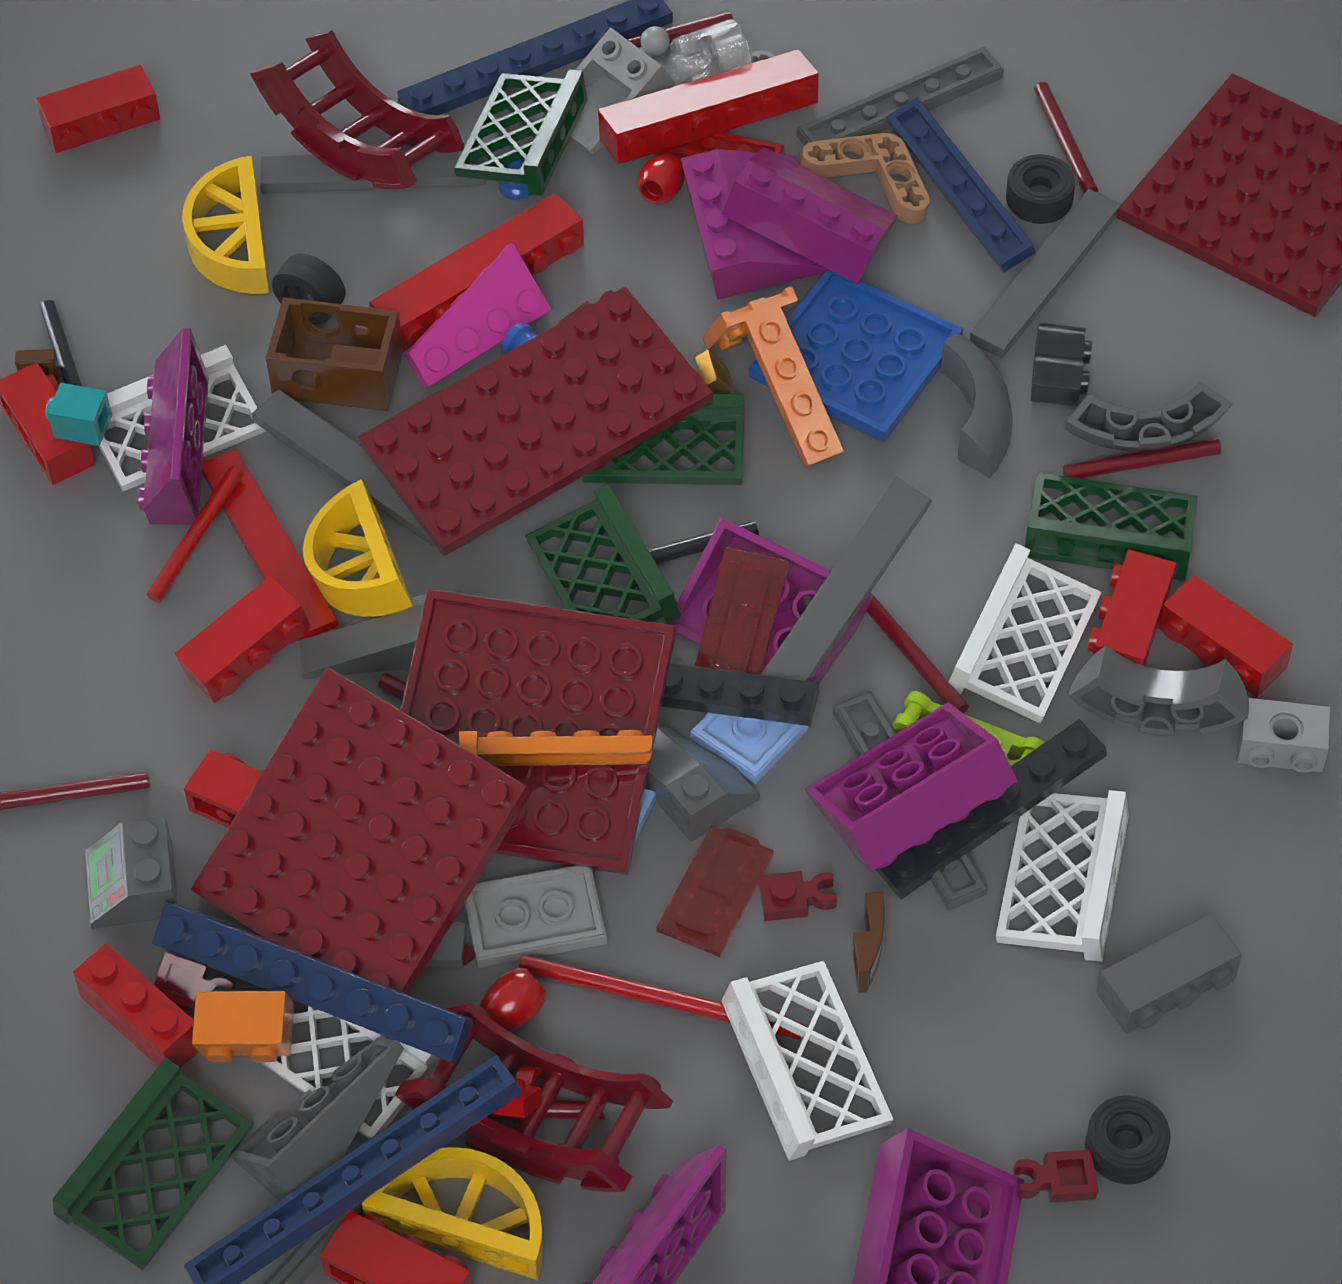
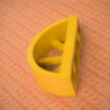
[182,156,269,294]
[303,479,413,617]
[362,1147,544,1281]

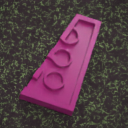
[404,242,551,388]

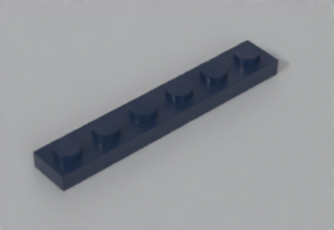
[886,97,1036,273]

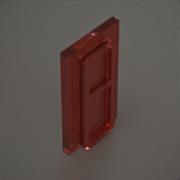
[695,547,790,675]
[656,825,774,957]

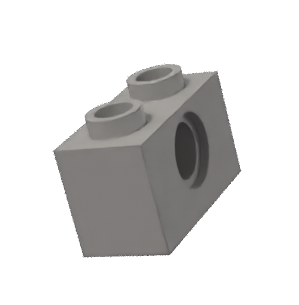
[1237,698,1330,773]

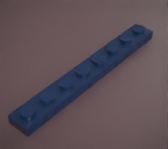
[397,0,673,115]
[152,902,473,1063]
[183,1055,522,1284]

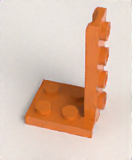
[702,286,844,467]
[459,730,652,766]

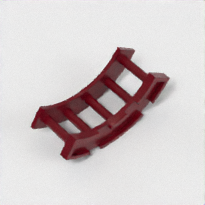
[250,30,465,190]
[394,1003,673,1192]

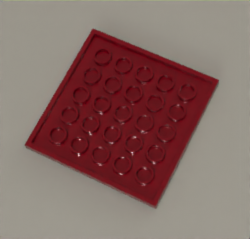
[1117,73,1342,317]
[401,589,676,875]
[190,667,533,994]

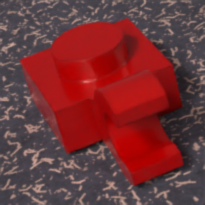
[491,1065,542,1118]

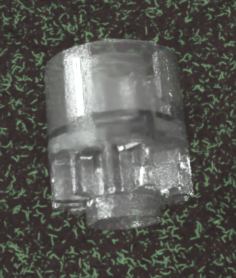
[667,19,753,86]

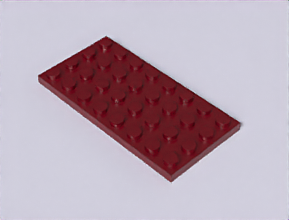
[358,286,713,556]

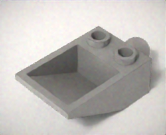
[541,26,676,154]

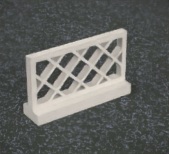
[99,345,266,492]
[949,543,1102,723]
[996,790,1129,962]
[721,961,894,1161]
[260,1006,440,1140]

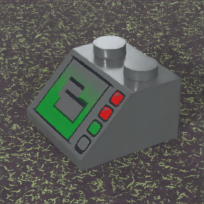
[85,816,178,929]

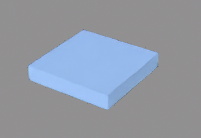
[690,713,808,784]

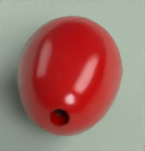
[637,153,685,204]
[479,968,546,1032]

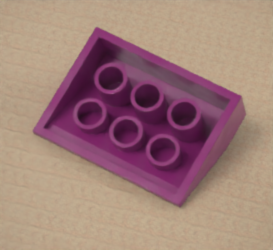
[721,147,897,284]
[681,149,827,300]
[138,328,209,525]
[666,517,874,685]
[805,702,1018,871]
[852,1128,1024,1284]
[584,1145,726,1284]

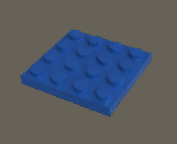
[749,269,963,442]

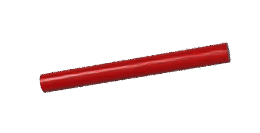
[146,465,244,603]

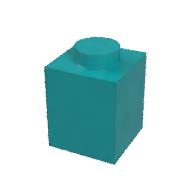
[45,382,112,446]

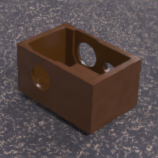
[266,297,403,411]

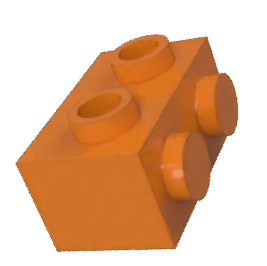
[192,991,294,1062]

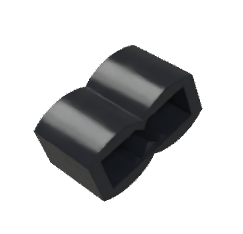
[1030,323,1092,406]

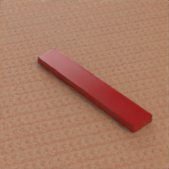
[202,448,338,642]

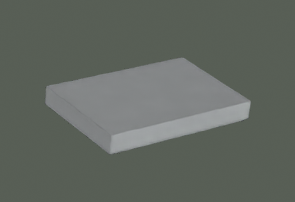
[465,866,607,968]

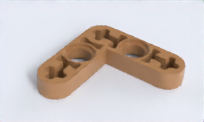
[799,133,930,224]

